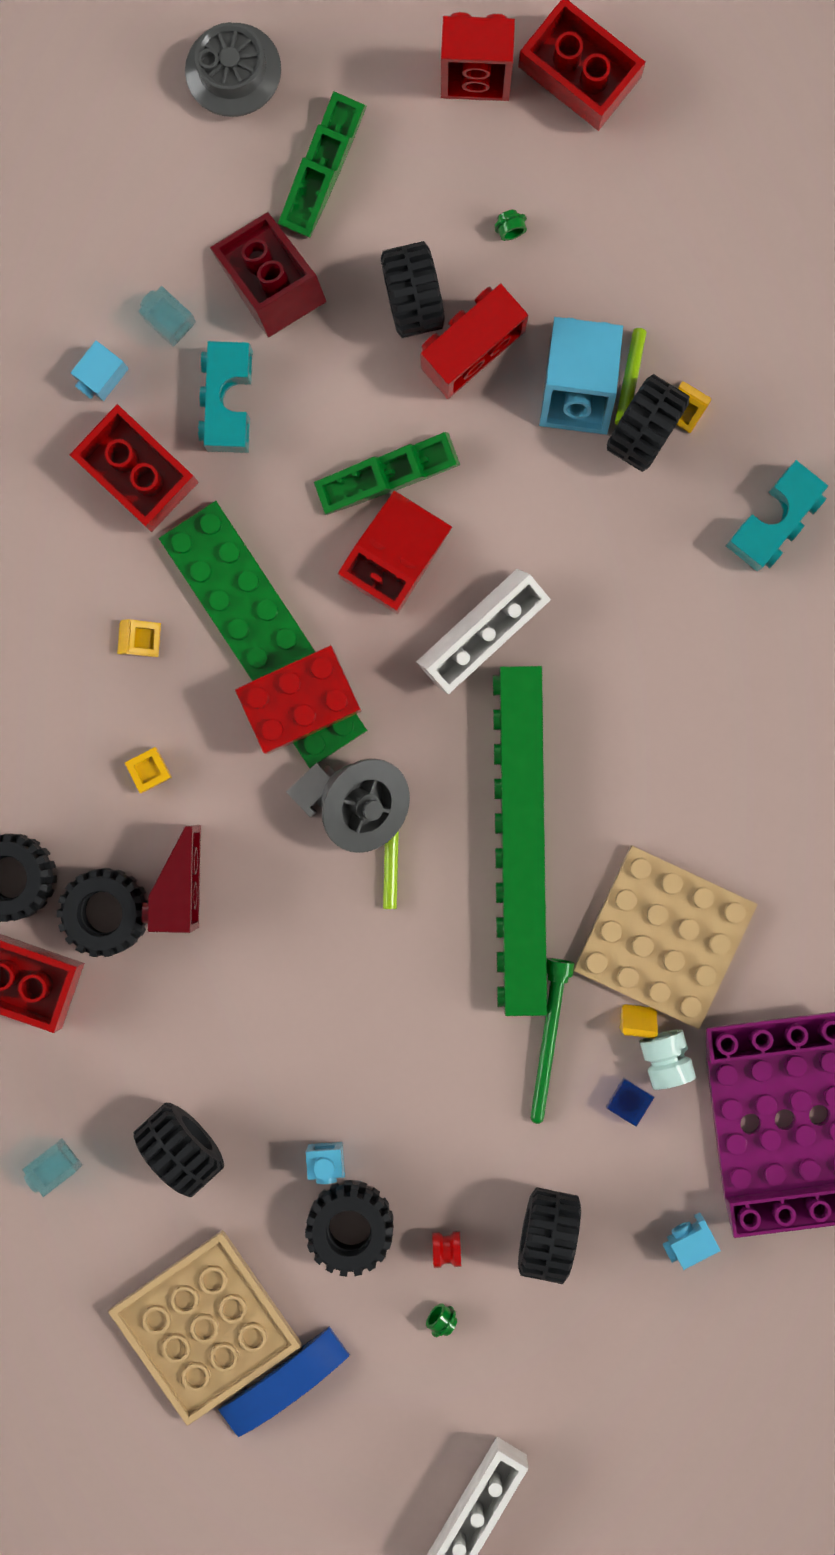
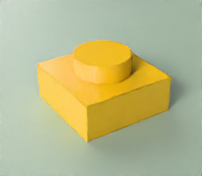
[125,747,172,793]

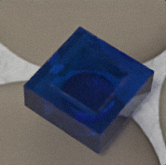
[606,1077,654,1127]

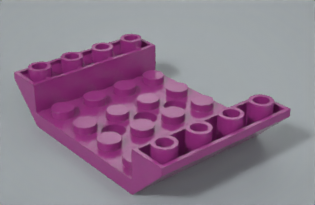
[706,1012,835,1238]

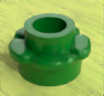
[494,210,527,241]
[426,1303,457,1338]

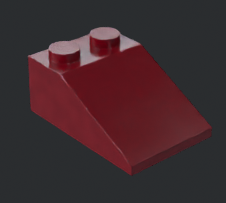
[210,212,327,338]
[142,825,201,933]

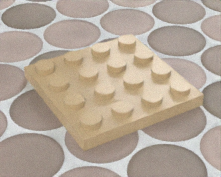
[573,845,758,1029]
[108,1230,302,1426]

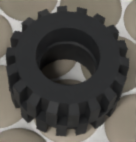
[381,241,445,338]
[607,374,690,472]
[0,834,57,922]
[57,868,148,957]
[133,1102,225,1197]
[305,1180,394,1277]
[518,1187,581,1284]

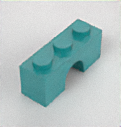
[198,341,253,453]
[725,460,828,571]

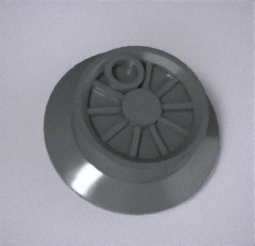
[185,22,281,117]
[321,759,410,853]

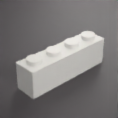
[416,569,551,695]
[427,1437,528,1555]

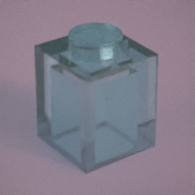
[138,286,196,347]
[22,1138,83,1197]

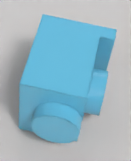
[306,1142,345,1184]
[662,1212,721,1270]

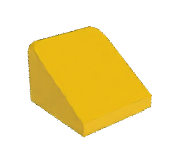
[676,381,711,433]
[117,619,161,657]
[619,1004,658,1039]

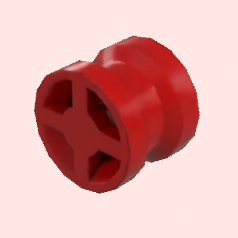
[432,1231,461,1268]

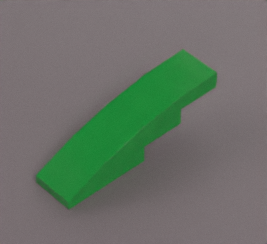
[278,91,367,238]
[314,432,460,515]

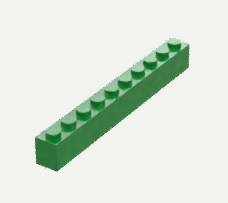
[493,666,547,1016]

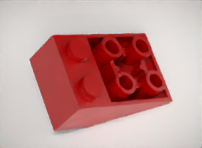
[337,490,453,615]

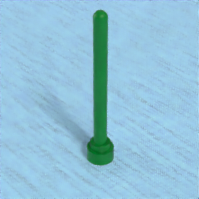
[530,958,575,1124]

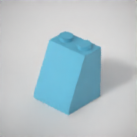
[539,317,623,435]

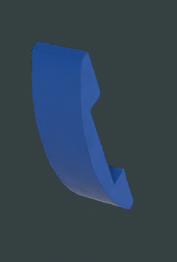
[218,1326,350,1437]

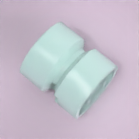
[639,1029,696,1090]

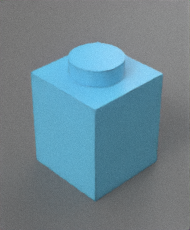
[71,341,129,401]

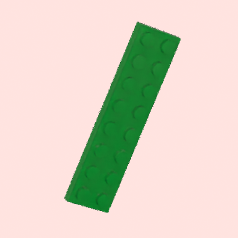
[159,501,368,769]

